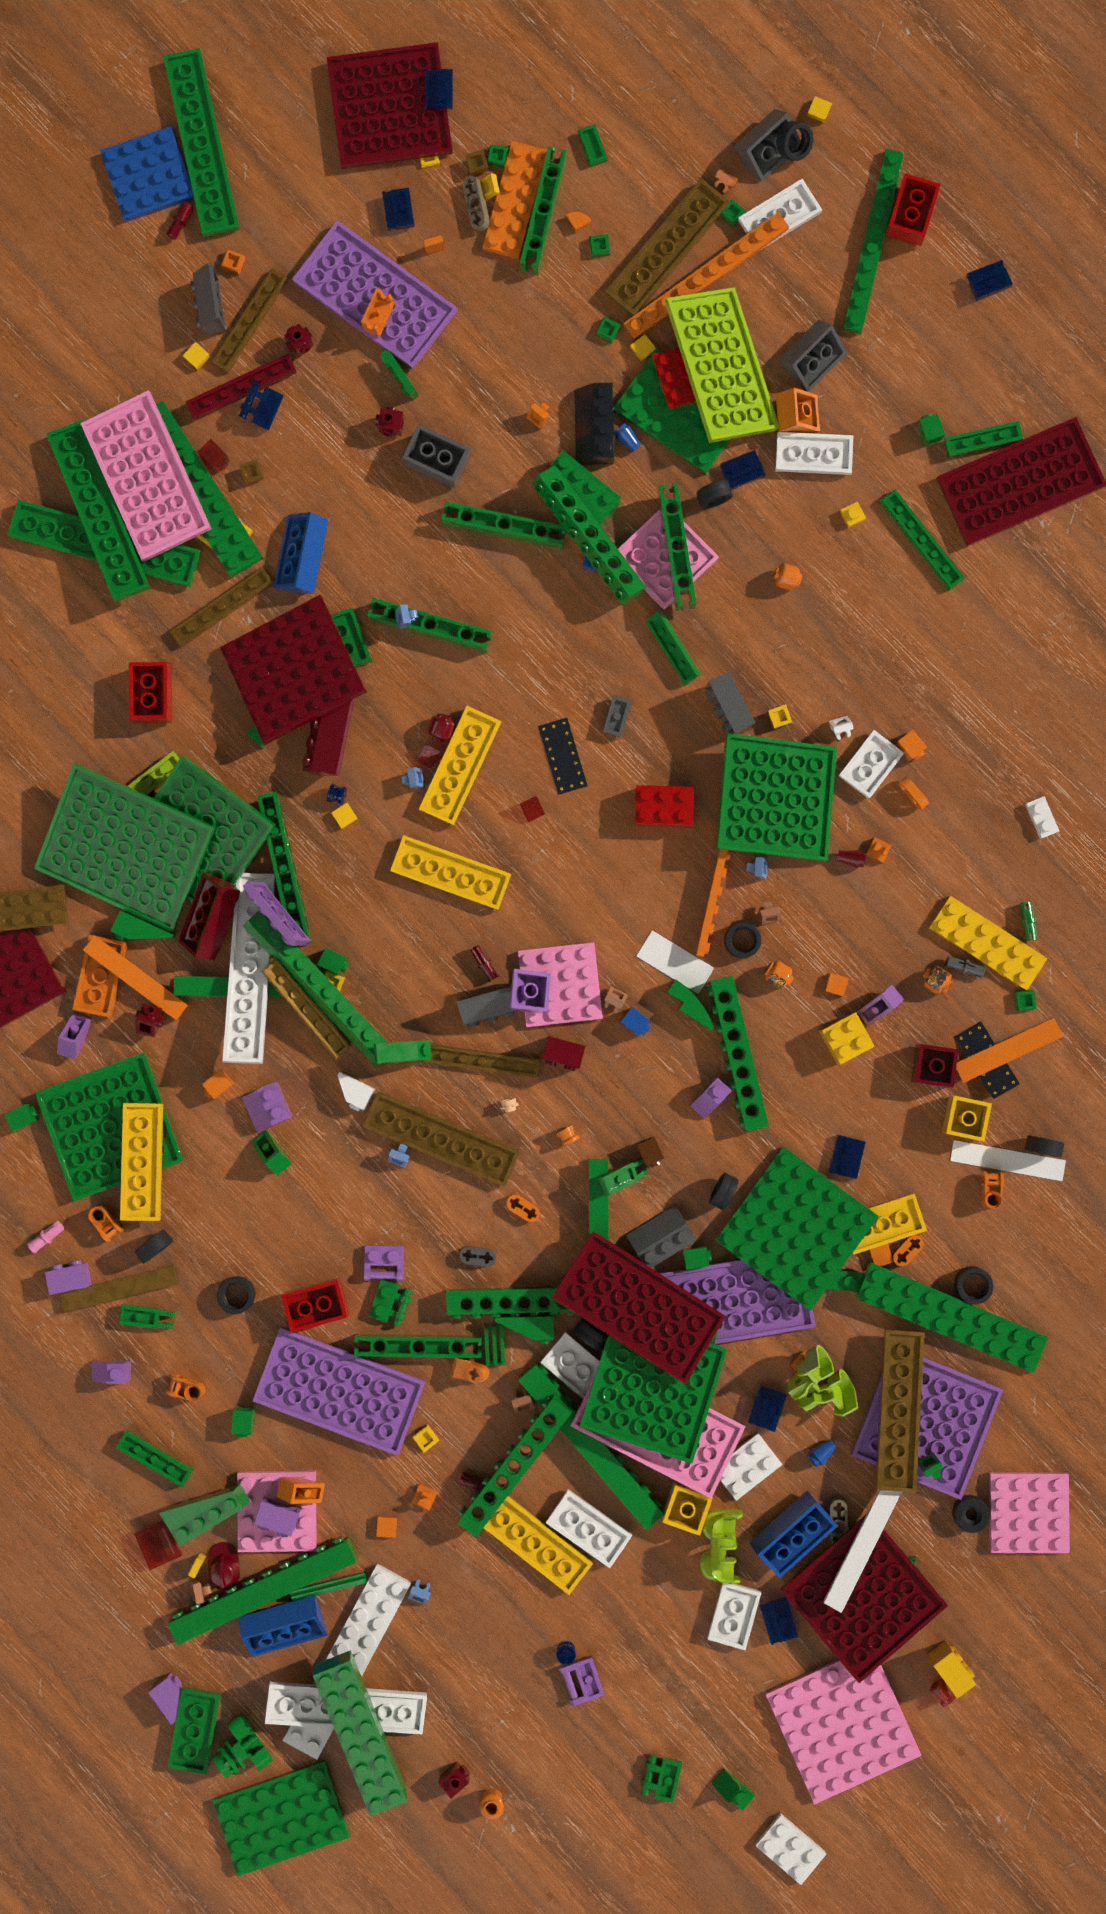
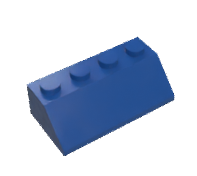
[273,512,328,594]
[749,1491,838,1578]
[239,1595,328,1657]

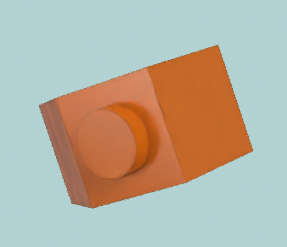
[276,1477,325,1504]

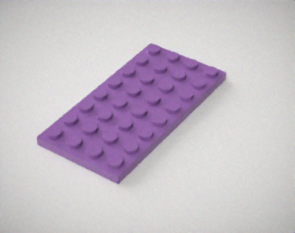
[292,220,458,370]
[660,1259,816,1344]
[253,1327,426,1456]

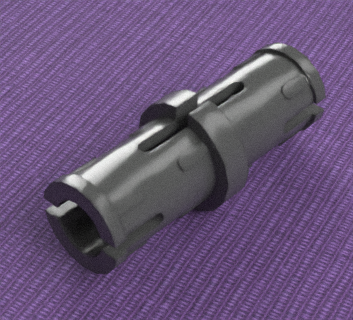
[945,956,986,978]

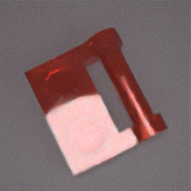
[134,1520,183,1570]

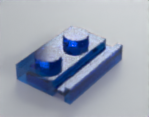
[425,69,453,109]
[382,188,415,231]
[966,260,1013,301]
[720,450,766,490]
[829,1135,866,1179]
[747,1385,787,1432]
[759,1597,798,1645]

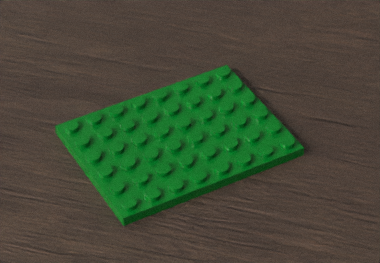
[34,763,216,932]

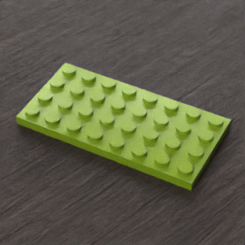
[665,287,780,443]

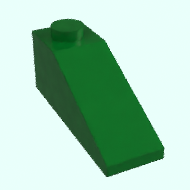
[110,910,176,942]
[373,1040,432,1064]
[495,1314,554,1344]

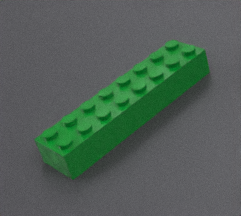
[313,1650,407,1817]

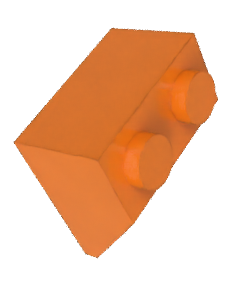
[776,388,820,433]

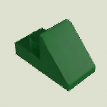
[712,1768,755,1811]

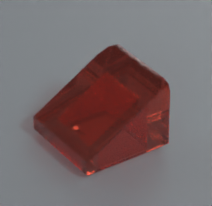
[520,796,545,823]

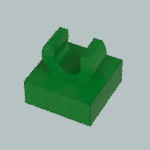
[918,1452,944,1480]

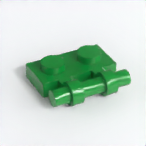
[368,1279,412,1327]
[641,1753,682,1803]

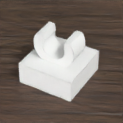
[829,716,853,740]

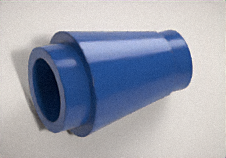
[614,423,641,452]
[807,1439,836,1468]

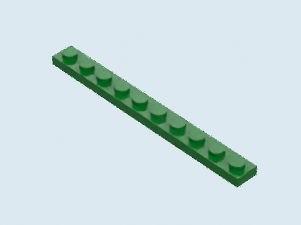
[843,148,904,334]

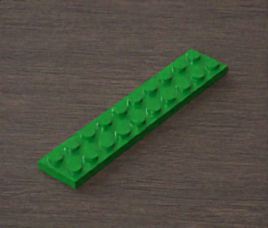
[163,48,240,237]
[156,400,263,578]
[46,420,150,602]
[7,500,201,588]
[855,1262,1048,1373]

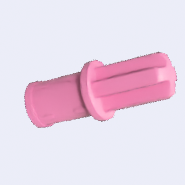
[27,1221,64,1253]

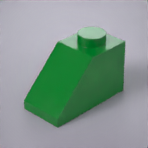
[251,1130,292,1176]

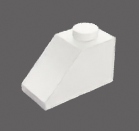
[337,1072,375,1111]

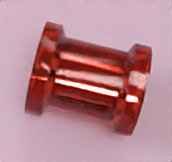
[929,1679,955,1707]

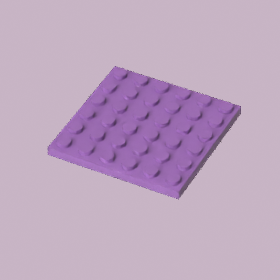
[851,1357,1003,1500]

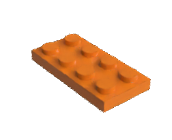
[72,935,128,1018]

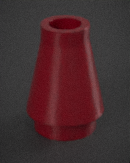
[837,850,866,869]

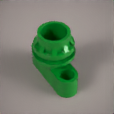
[211,1713,274,1779]

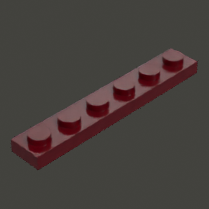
[185,354,297,421]

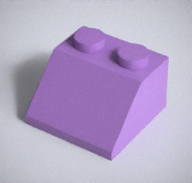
[510,969,551,1014]
[242,1082,293,1133]

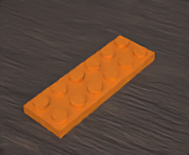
[483,141,547,259]

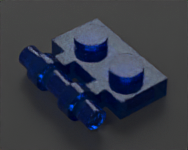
[239,381,284,431]

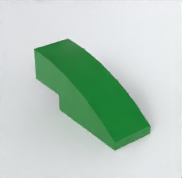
[667,980,714,1031]

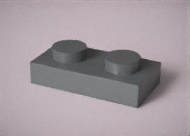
[603,695,632,738]

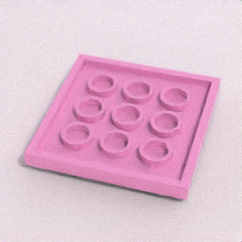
[618,507,719,611]
[518,942,603,1027]
[237,1470,317,1552]
[989,1472,1070,1553]

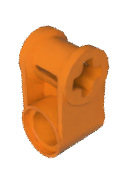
[981,1171,1004,1209]
[88,1205,124,1243]
[450,1358,489,1383]
[165,1374,206,1402]

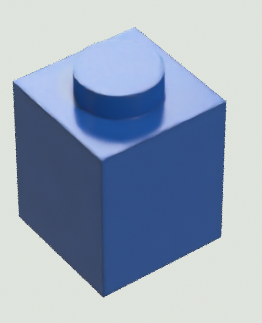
[620,1007,651,1037]

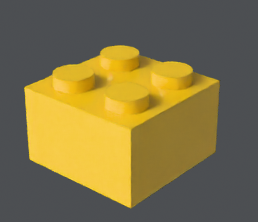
[819,1012,875,1065]
[942,1095,992,1142]
[661,1480,713,1536]
[926,1641,976,1699]

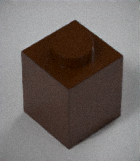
[636,1136,664,1168]

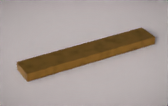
[211,268,288,374]
[169,567,274,648]
[260,959,350,1059]
[423,1044,540,1078]
[60,1265,179,1312]

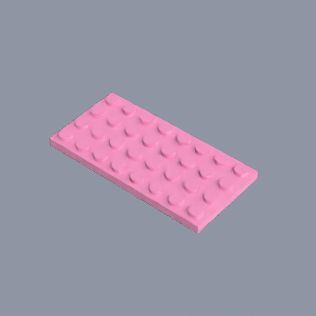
[81,390,211,562]
[570,1376,746,1498]

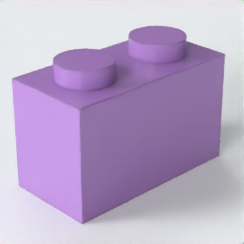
[45,1260,92,1295]
[254,1497,301,1537]

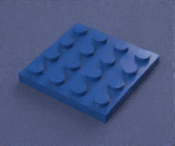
[100,126,194,222]

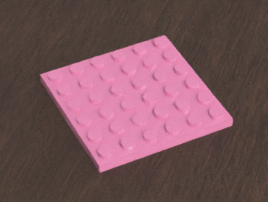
[765,1659,922,1805]

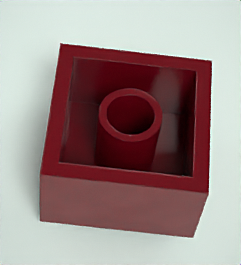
[542,1036,586,1071]
[911,1044,959,1088]

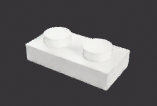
[1025,796,1059,839]

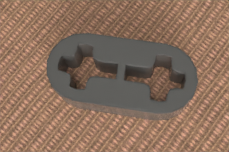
[459,1246,496,1266]

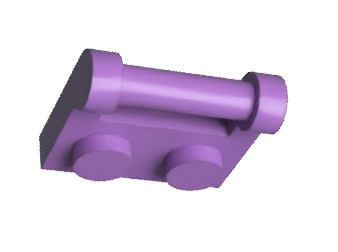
[364,1245,404,1281]
[558,1655,605,1706]

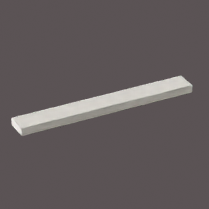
[823,1490,902,1613]

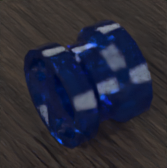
[327,783,347,806]
[556,1641,576,1665]

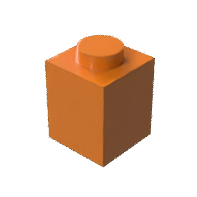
[895,729,927,762]
[202,1070,235,1099]

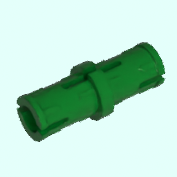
[1020,901,1038,941]

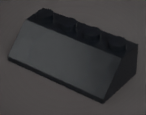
[574,382,614,465]

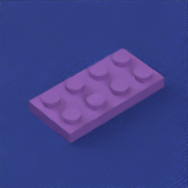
[243,881,311,946]

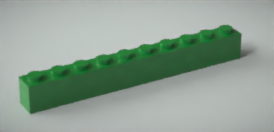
[243,911,388,1067]
[518,1362,664,1530]
[168,1536,358,1645]

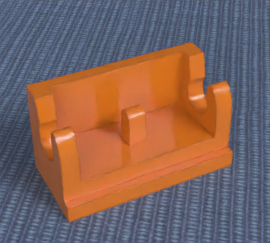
[361,288,395,337]

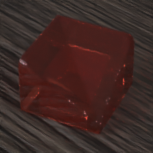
[417,743,443,771]

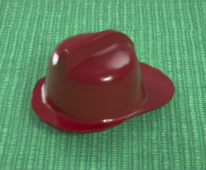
[207,1542,240,1590]

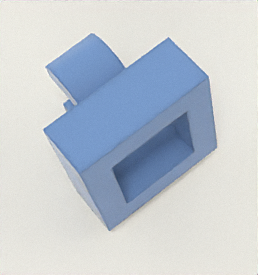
[395,604,418,629]
[401,767,425,789]
[746,857,768,879]
[388,1144,410,1168]
[408,1579,431,1605]

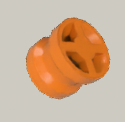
[556,1125,580,1147]

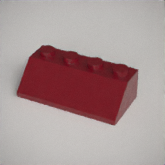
[302,700,355,777]
[178,872,240,961]

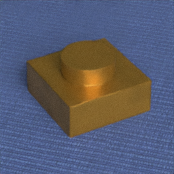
[465,150,489,176]
[239,460,264,485]

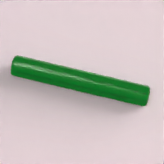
[290,1572,367,1601]

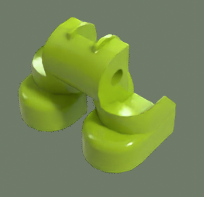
[787,1345,858,1417]
[699,1509,743,1584]

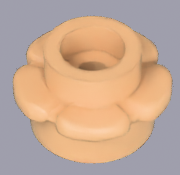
[500,1098,519,1112]

